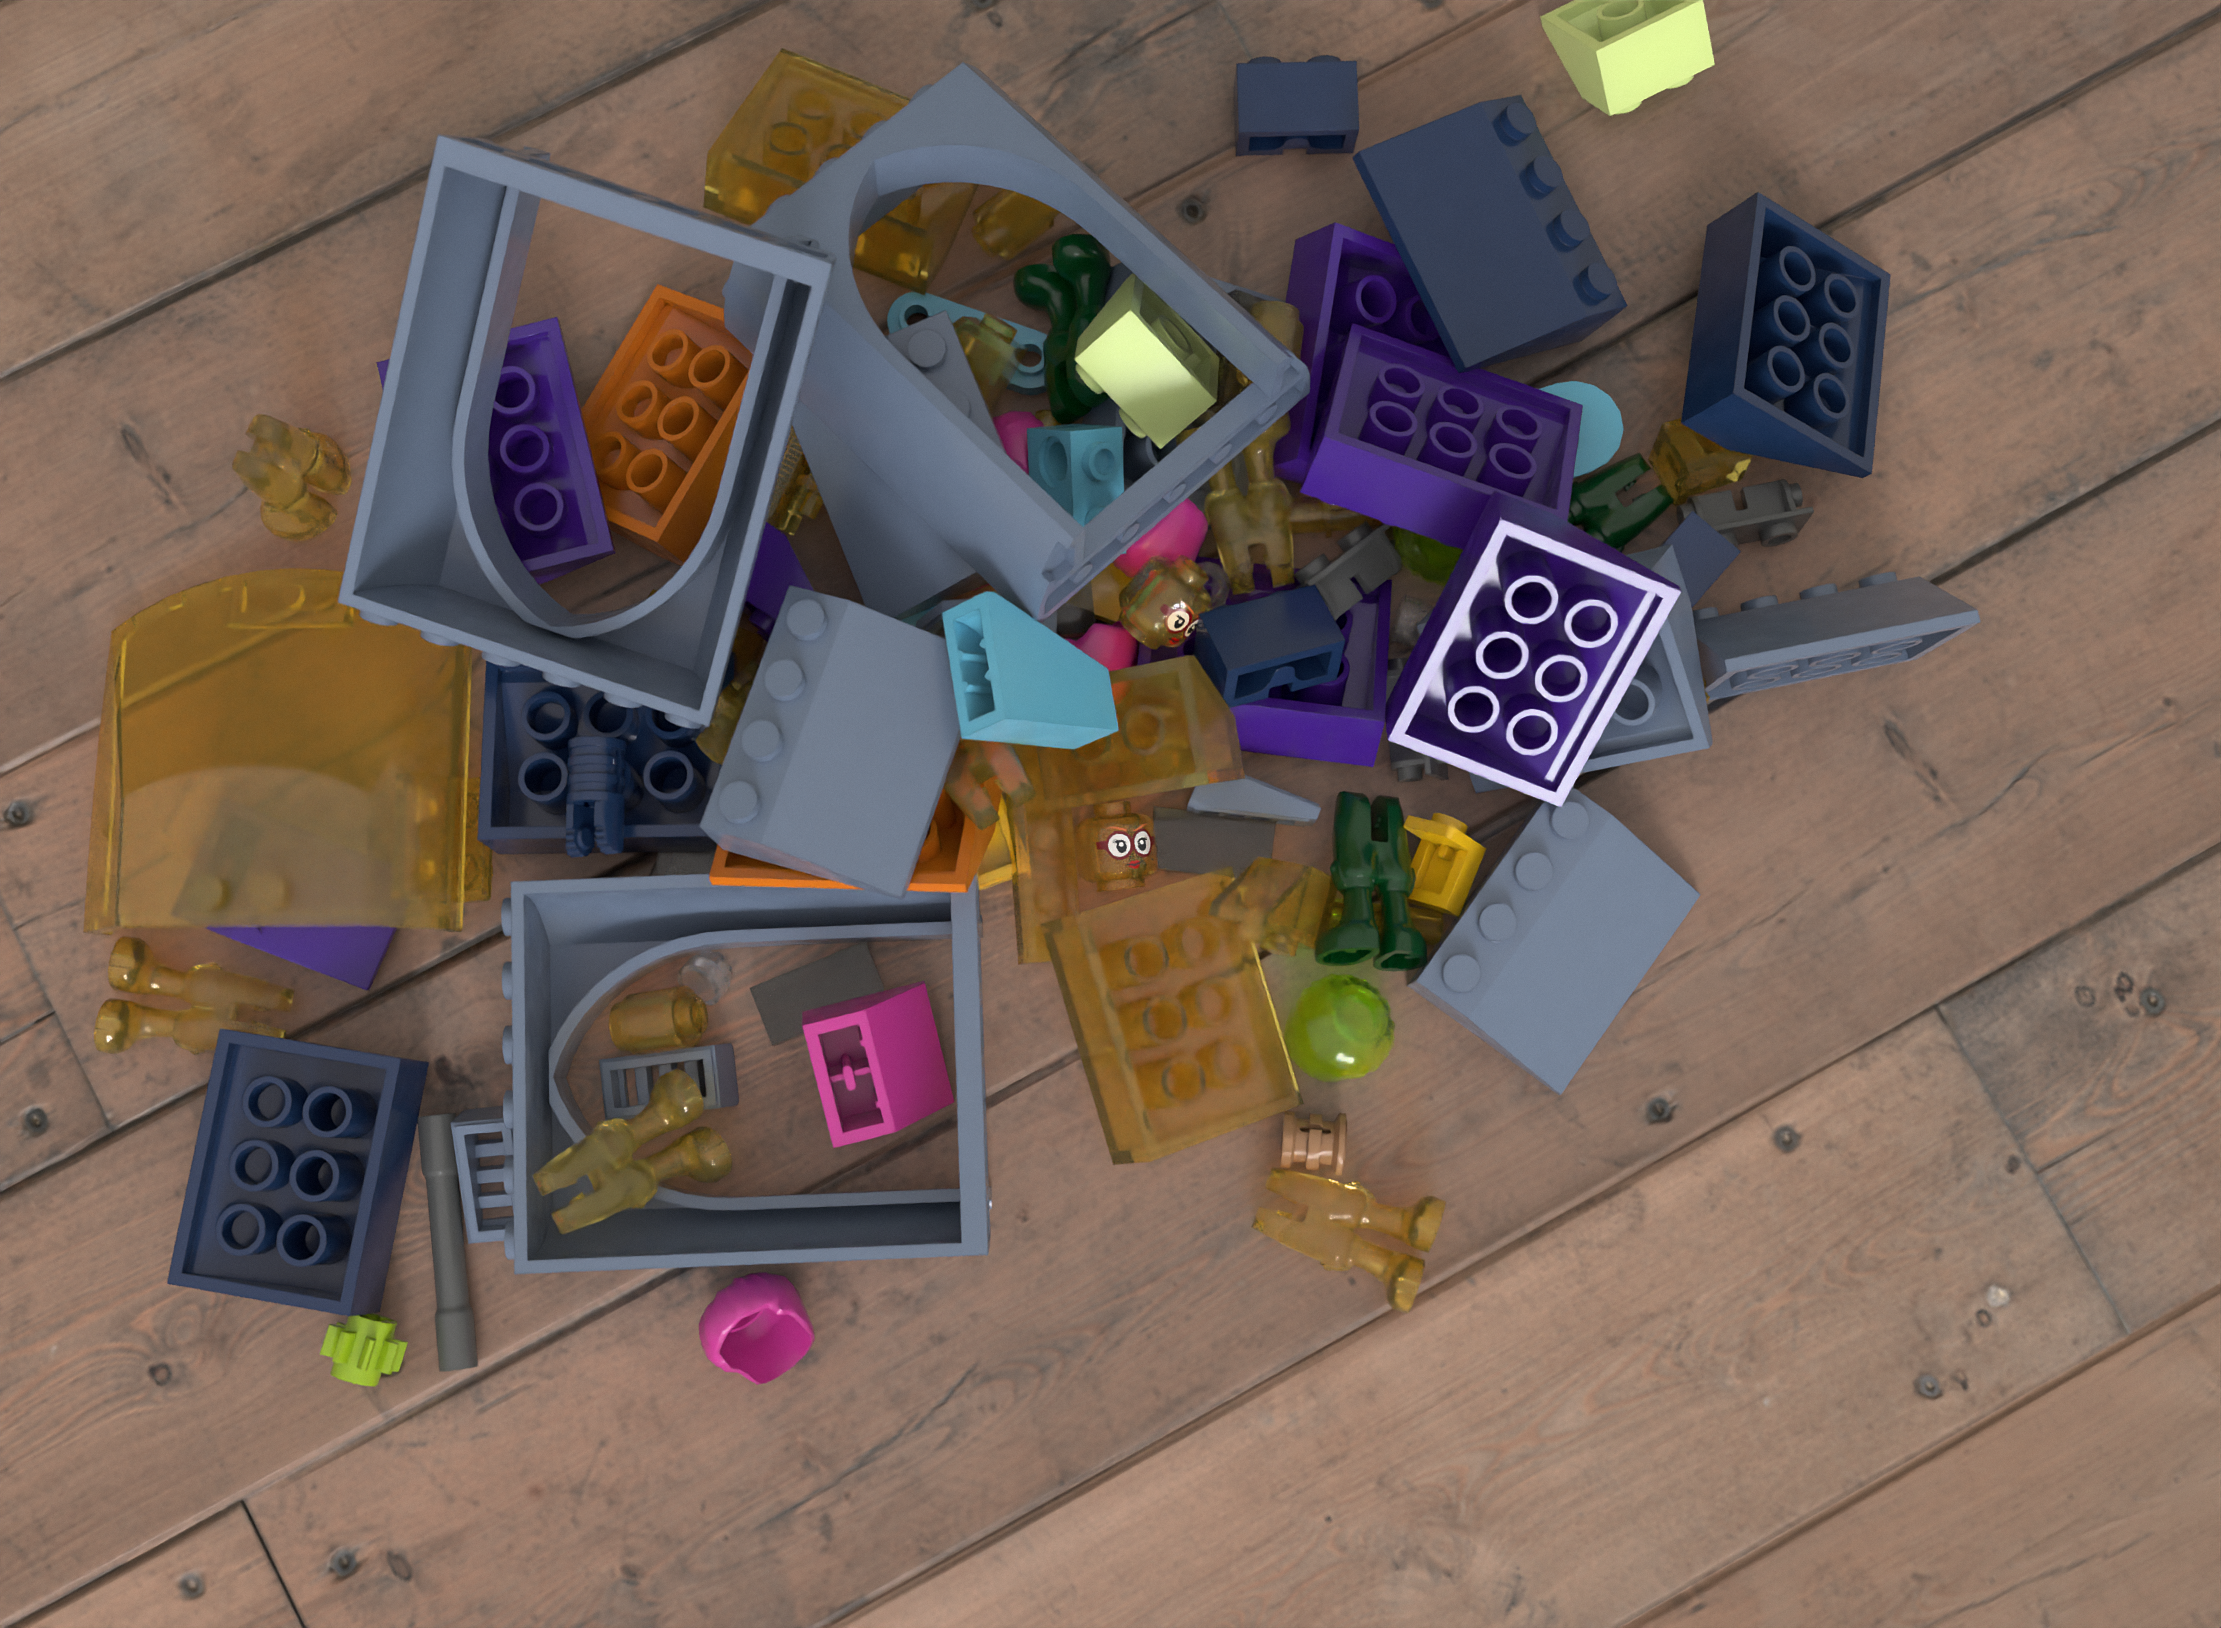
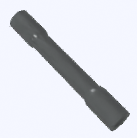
[417,1113,478,1372]

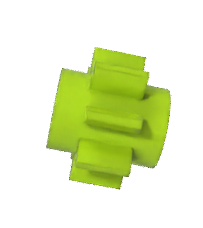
[319,1313,408,1386]

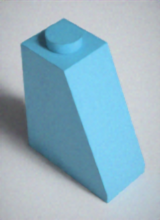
[942,591,1119,749]

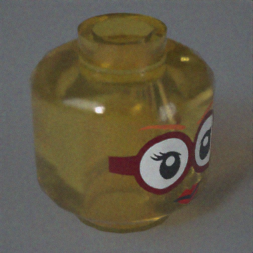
[1119,555,1212,650]
[1074,801,1159,892]

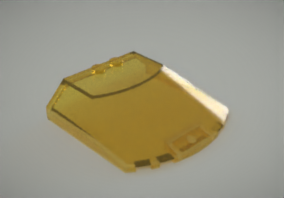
[83,568,472,935]

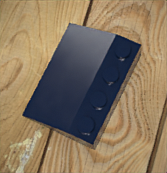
[1352,95,1628,374]
[1681,192,1891,478]
[477,652,741,854]
[167,1028,429,1316]

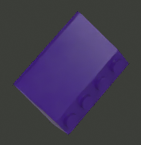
[1258,222,1451,484]
[376,317,616,585]
[1300,323,1583,550]
[1385,490,1682,807]
[1129,556,1392,767]

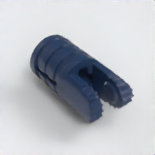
[566,736,627,858]

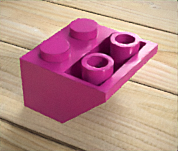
[802,981,954,1148]

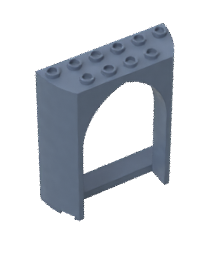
[722,62,1310,623]
[338,134,836,729]
[501,872,992,1274]

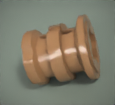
[1280,1111,1347,1175]

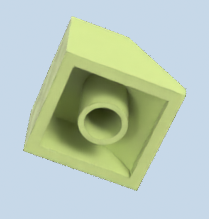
[1540,0,1715,116]
[1074,273,1219,449]

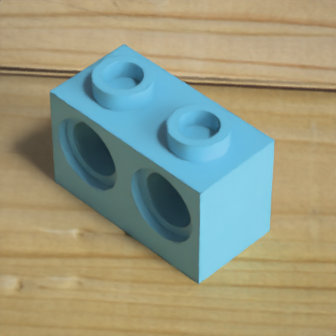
[1027,424,1126,554]

